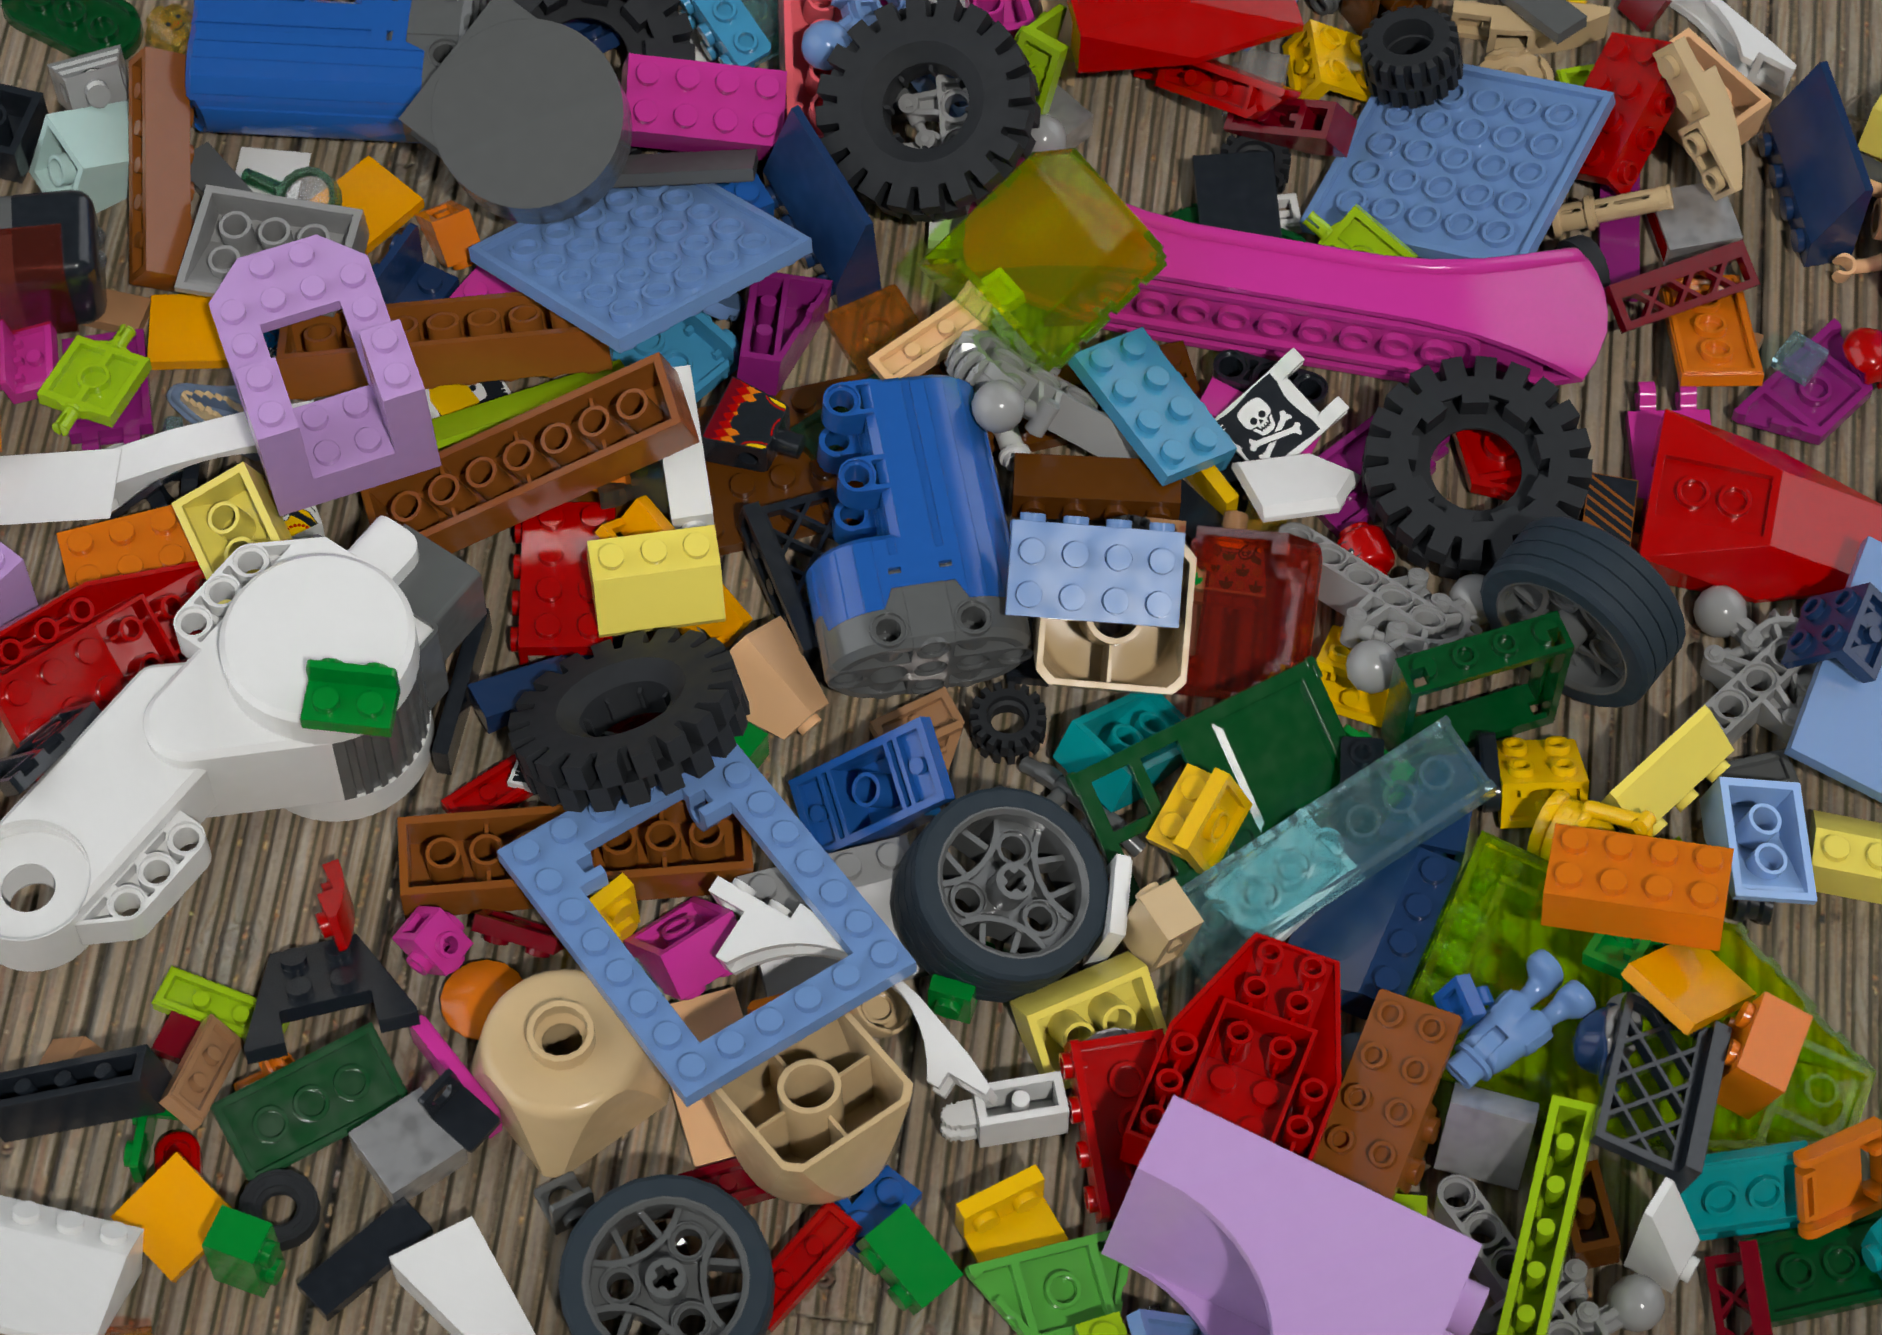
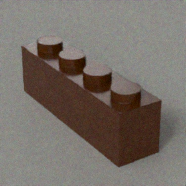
[1012,453,1181,521]

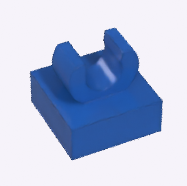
[1432,973,1495,1035]

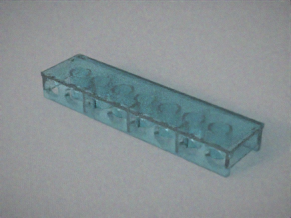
[1181,715,1497,985]

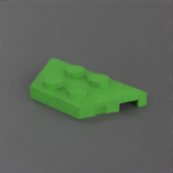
[964,1230,1129,1335]

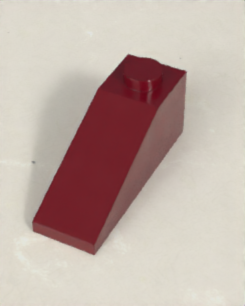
[1223,98,1357,158]

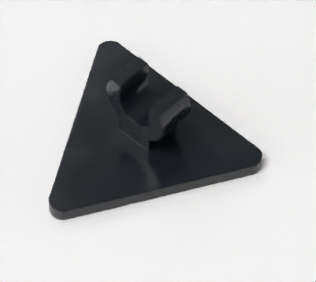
[109,471,183,520]

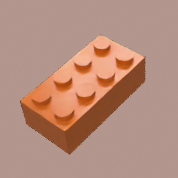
[56,505,197,590]
[1541,823,1734,951]

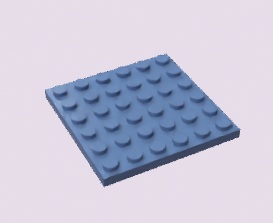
[1299,63,1616,259]
[469,152,813,353]

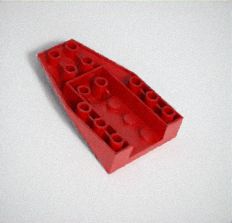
[1066,0,1304,73]
[1637,408,1882,603]
[0,561,207,782]
[1120,932,1342,1166]

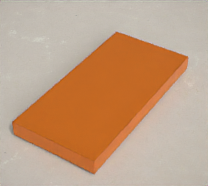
[1659,275,1764,386]

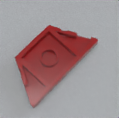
[1452,429,1522,501]

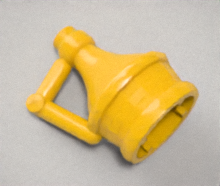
[1527,790,1657,867]

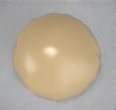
[850,987,913,1039]

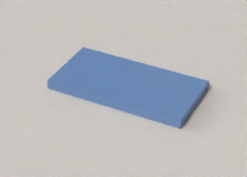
[1784,536,1882,803]

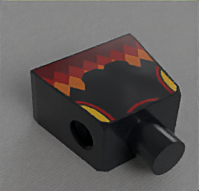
[701,376,806,472]

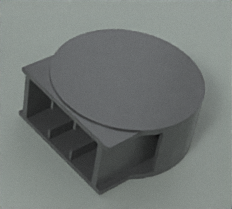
[398,0,633,224]

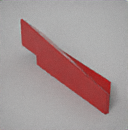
[1134,59,1301,120]

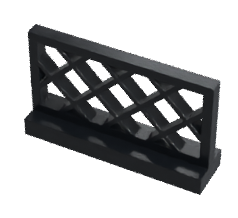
[736,488,848,665]
[1589,991,1732,1194]

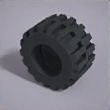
[1360,5,1463,109]

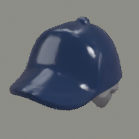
[1572,992,1647,1092]

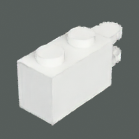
[940,1071,1070,1148]

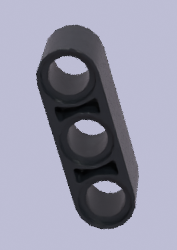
[1212,349,1328,412]

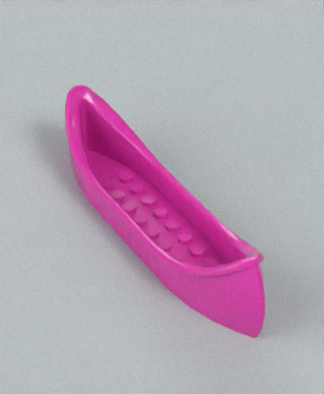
[964,157,1608,386]

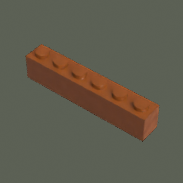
[129,46,195,292]

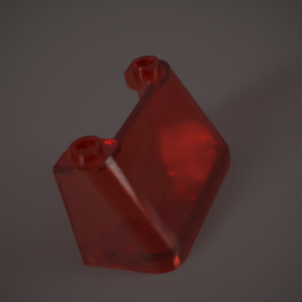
[1174,526,1323,701]

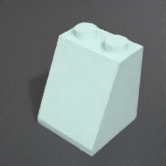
[29,100,129,214]

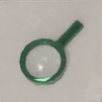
[241,166,342,206]

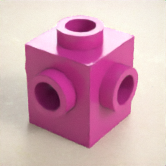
[392,906,474,976]

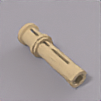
[1552,184,1674,238]

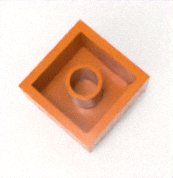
[1717,991,1813,1120]

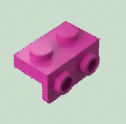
[0,315,59,404]

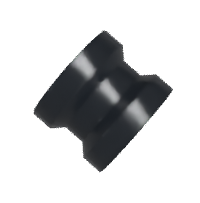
[1732,899,1774,926]

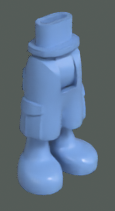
[1446,949,1596,1089]

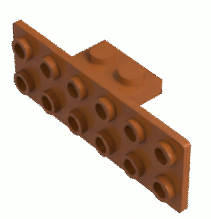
[1314,989,1463,1201]

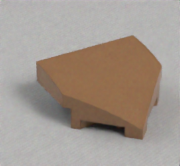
[869,687,965,772]

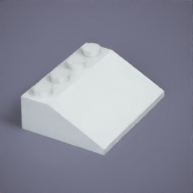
[0,1195,144,1335]

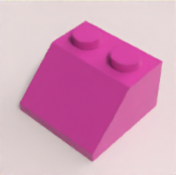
[623,896,738,1001]

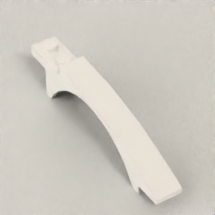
[1669,0,1797,97]
[113,400,314,506]
[708,876,998,1106]

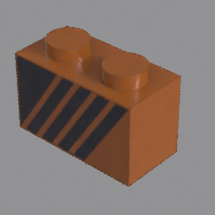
[1579,472,1644,552]

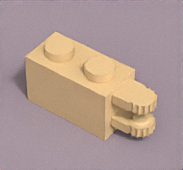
[1121,878,1204,973]

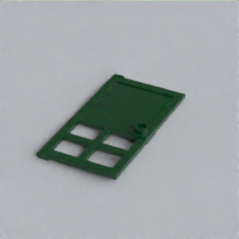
[1065,655,1347,909]

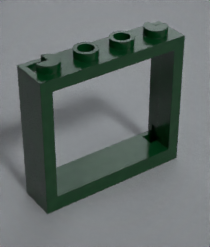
[1380,611,1574,766]

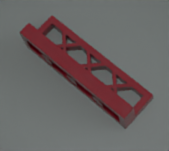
[1603,239,1760,334]
[1704,1239,1773,1335]

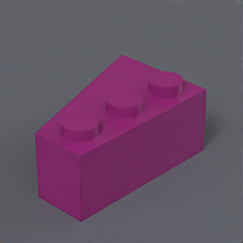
[737,272,833,396]

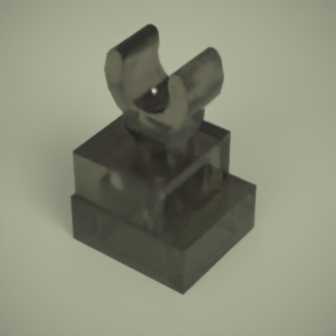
[598,463,669,513]

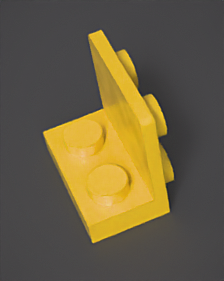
[1282,19,1371,102]
[1316,625,1389,728]
[1497,736,1589,829]
[955,1164,1069,1263]

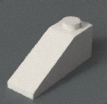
[1624,1177,1701,1294]

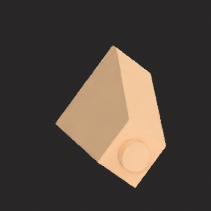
[729,616,829,739]

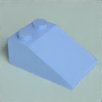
[1699,777,1818,905]

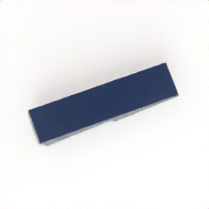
[467,635,624,734]

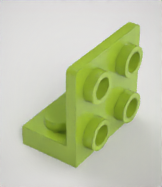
[1014,4,1069,115]

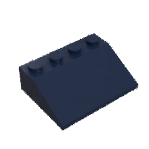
[1758,61,1873,267]
[763,105,882,310]
[1288,836,1462,1021]

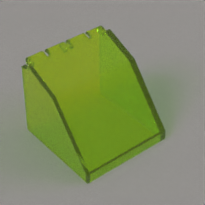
[917,148,1167,372]

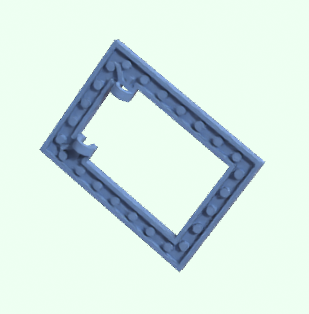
[497,744,917,1107]

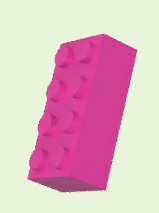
[621,53,787,161]

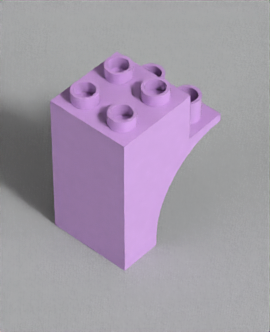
[1101,1095,1490,1335]

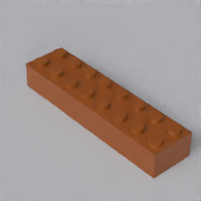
[276,291,613,401]
[360,352,700,554]
[397,799,754,919]

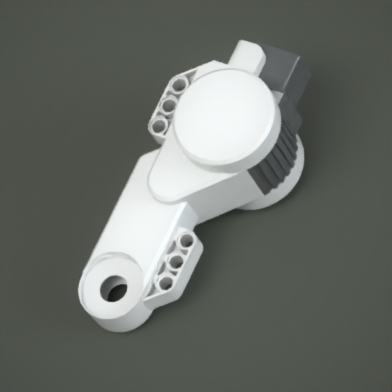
[0,516,487,972]

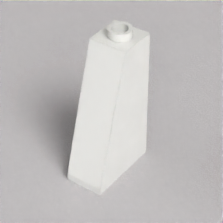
[660,365,714,529]
[389,1216,536,1335]

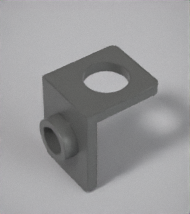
[533,1172,594,1235]

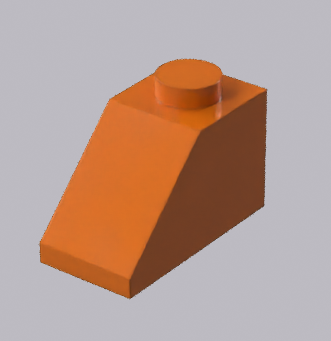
[415,200,480,271]

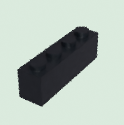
[0,1044,172,1143]

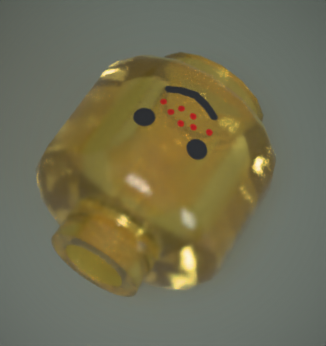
[145,3,193,55]

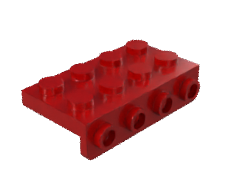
[1576,32,1677,195]
[510,502,616,665]
[1059,1028,1164,1224]

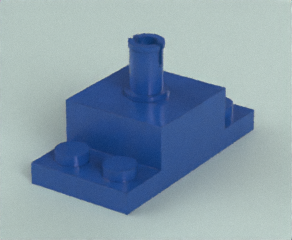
[788,716,956,854]

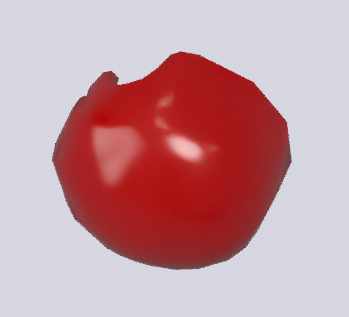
[1842,327,1882,390]

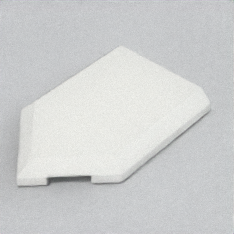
[1231,453,1361,523]

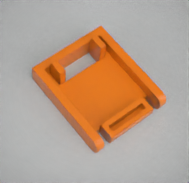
[1793,1116,1882,1240]

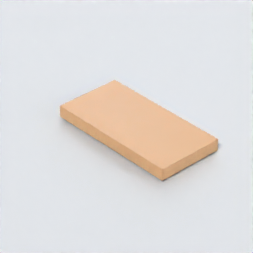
[669,987,743,1169]

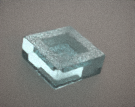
[1770,330,1830,387]

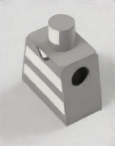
[47,45,129,110]

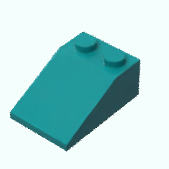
[1053,693,1187,812]

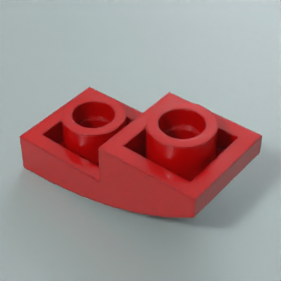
[315,859,355,952]

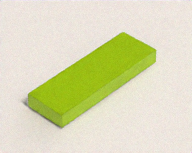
[152,966,290,1044]

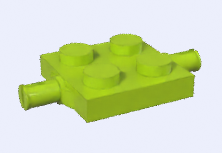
[1302,203,1418,258]
[37,324,152,436]

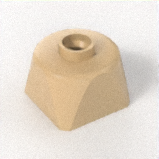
[1032,544,1197,695]
[469,969,670,1178]
[710,1012,913,1205]

